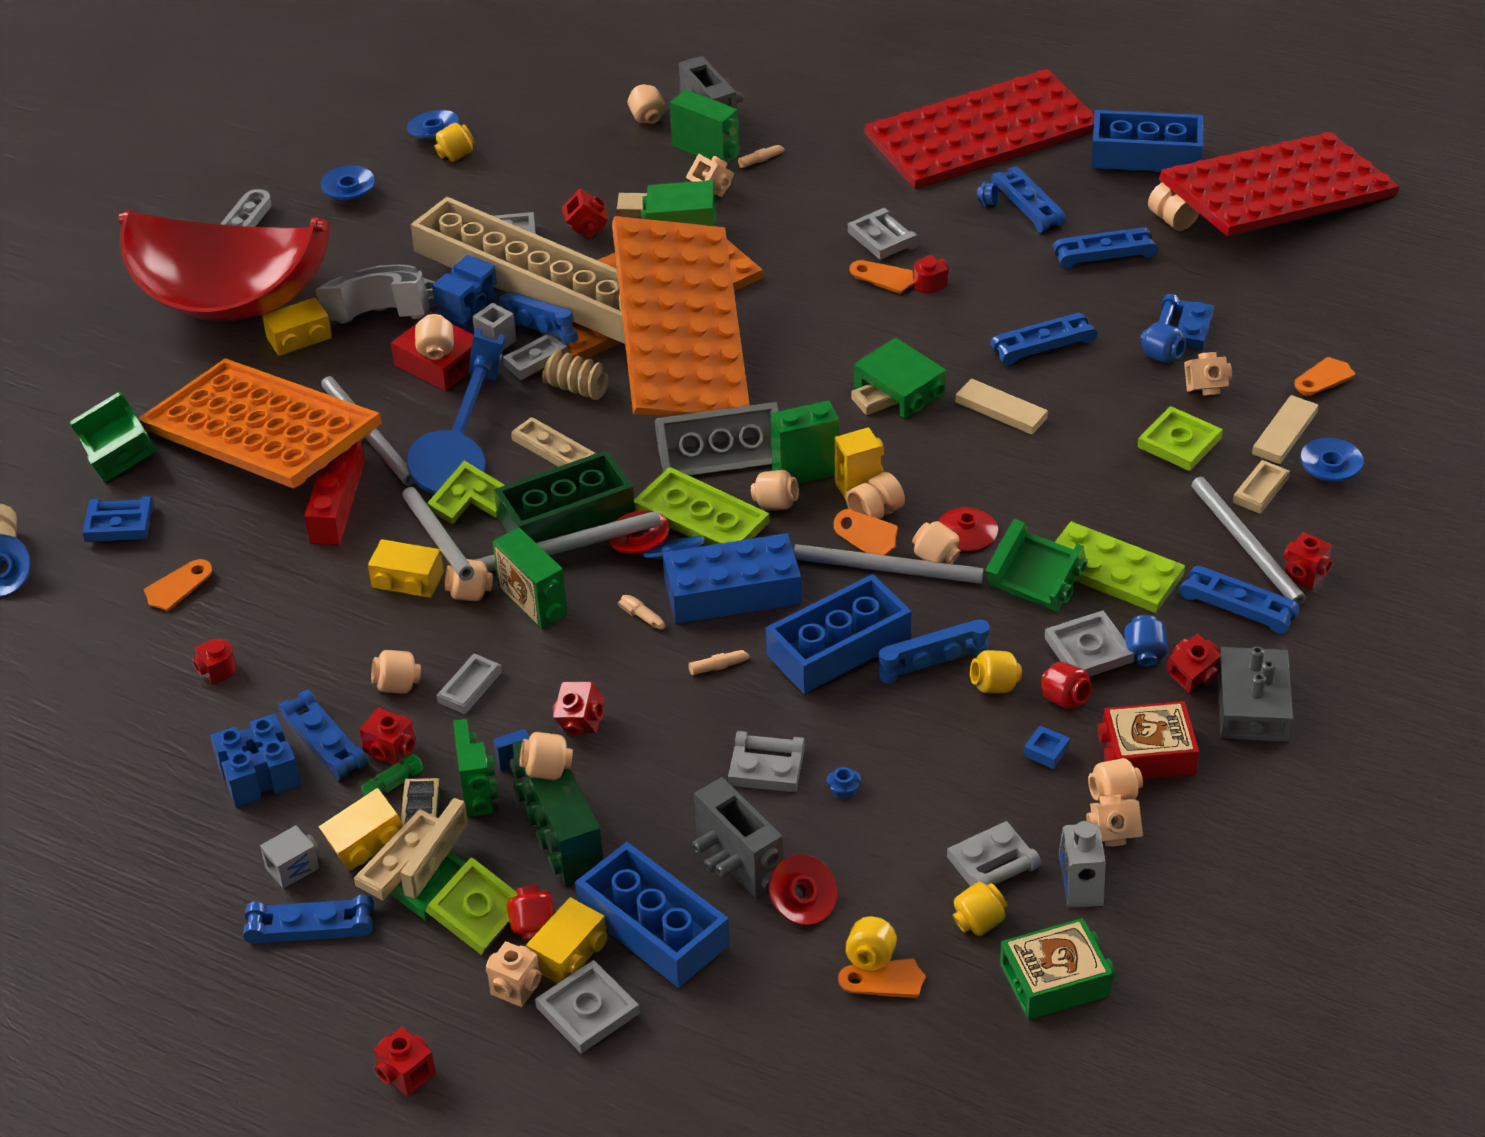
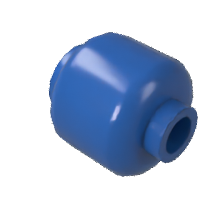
[1140,322,1186,364]
[1124,615,1168,667]

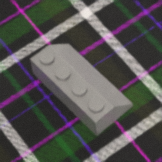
[654,402,778,476]

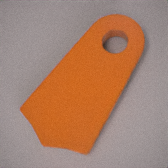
[849,260,914,294]
[1294,357,1356,396]
[833,509,898,556]
[143,559,213,612]
[838,958,926,998]

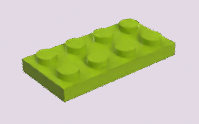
[634,467,770,546]
[1055,521,1185,613]

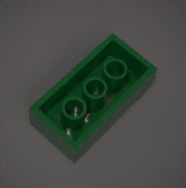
[494,450,635,543]
[510,731,603,887]

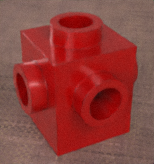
[562,188,608,238]
[1283,532,1333,590]
[1166,633,1221,694]
[553,682,605,736]
[359,707,416,765]
[373,1027,436,1097]

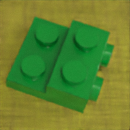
[453,719,499,817]

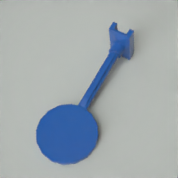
[407,328,505,495]

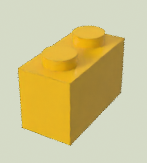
[262,297,332,356]
[835,427,884,500]
[368,539,444,598]
[319,788,403,872]
[526,897,607,984]

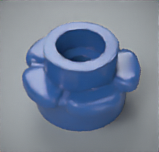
[977,181,999,208]
[827,767,861,799]

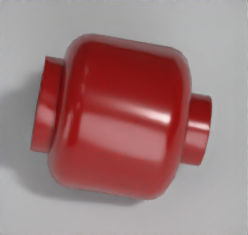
[1041,662,1092,709]
[506,884,556,939]

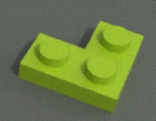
[427,460,505,525]

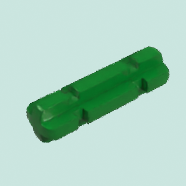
[361,754,423,796]

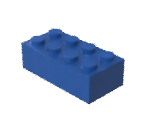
[1091,110,1203,172]
[663,533,802,624]
[766,574,912,694]
[575,841,730,988]

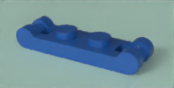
[991,166,1066,233]
[1053,227,1158,269]
[500,292,578,344]
[990,313,1098,366]
[1179,566,1300,634]
[879,619,990,684]
[278,689,368,781]
[243,895,374,943]

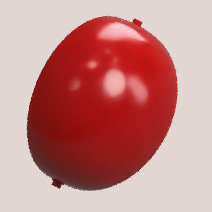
[118,211,331,322]

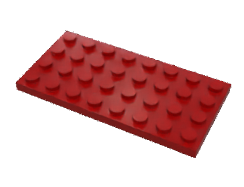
[864,69,1094,189]
[1159,132,1400,236]

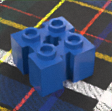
[432,255,499,334]
[210,713,301,808]

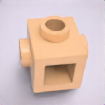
[686,154,735,197]
[1184,352,1232,396]
[1086,794,1143,846]
[486,941,541,1007]

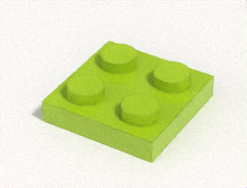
[1137,406,1223,471]
[425,857,517,955]

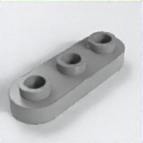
[220,189,271,227]

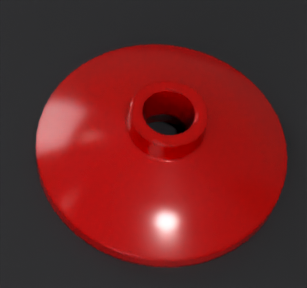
[938,507,998,553]
[608,510,670,554]
[769,854,837,925]

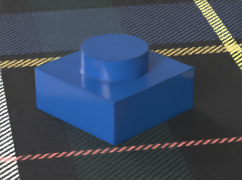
[1023,725,1070,769]
[493,729,529,771]

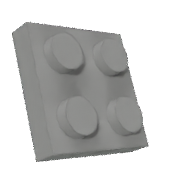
[1045,610,1135,677]
[535,960,640,1054]

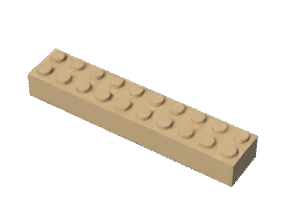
[411,197,625,344]

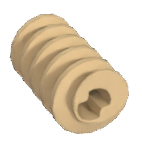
[542,349,608,400]

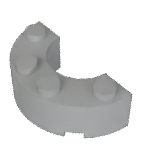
[316,265,430,324]

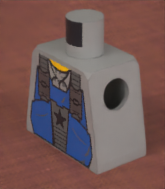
[1059,821,1106,908]

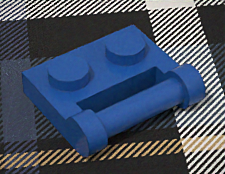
[1159,294,1214,350]
[82,496,154,542]

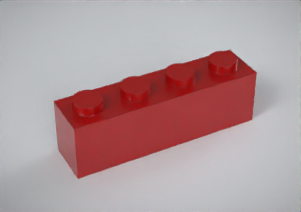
[304,439,365,545]

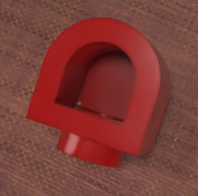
[914,255,949,293]
[192,639,237,685]

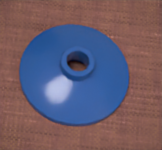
[407,110,459,140]
[321,165,375,200]
[1300,438,1363,482]
[0,535,31,597]
[643,536,705,560]

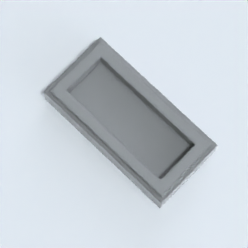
[437,654,502,715]

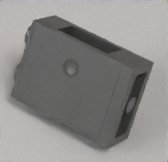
[679,56,743,109]
[1218,646,1293,742]
[692,777,783,899]

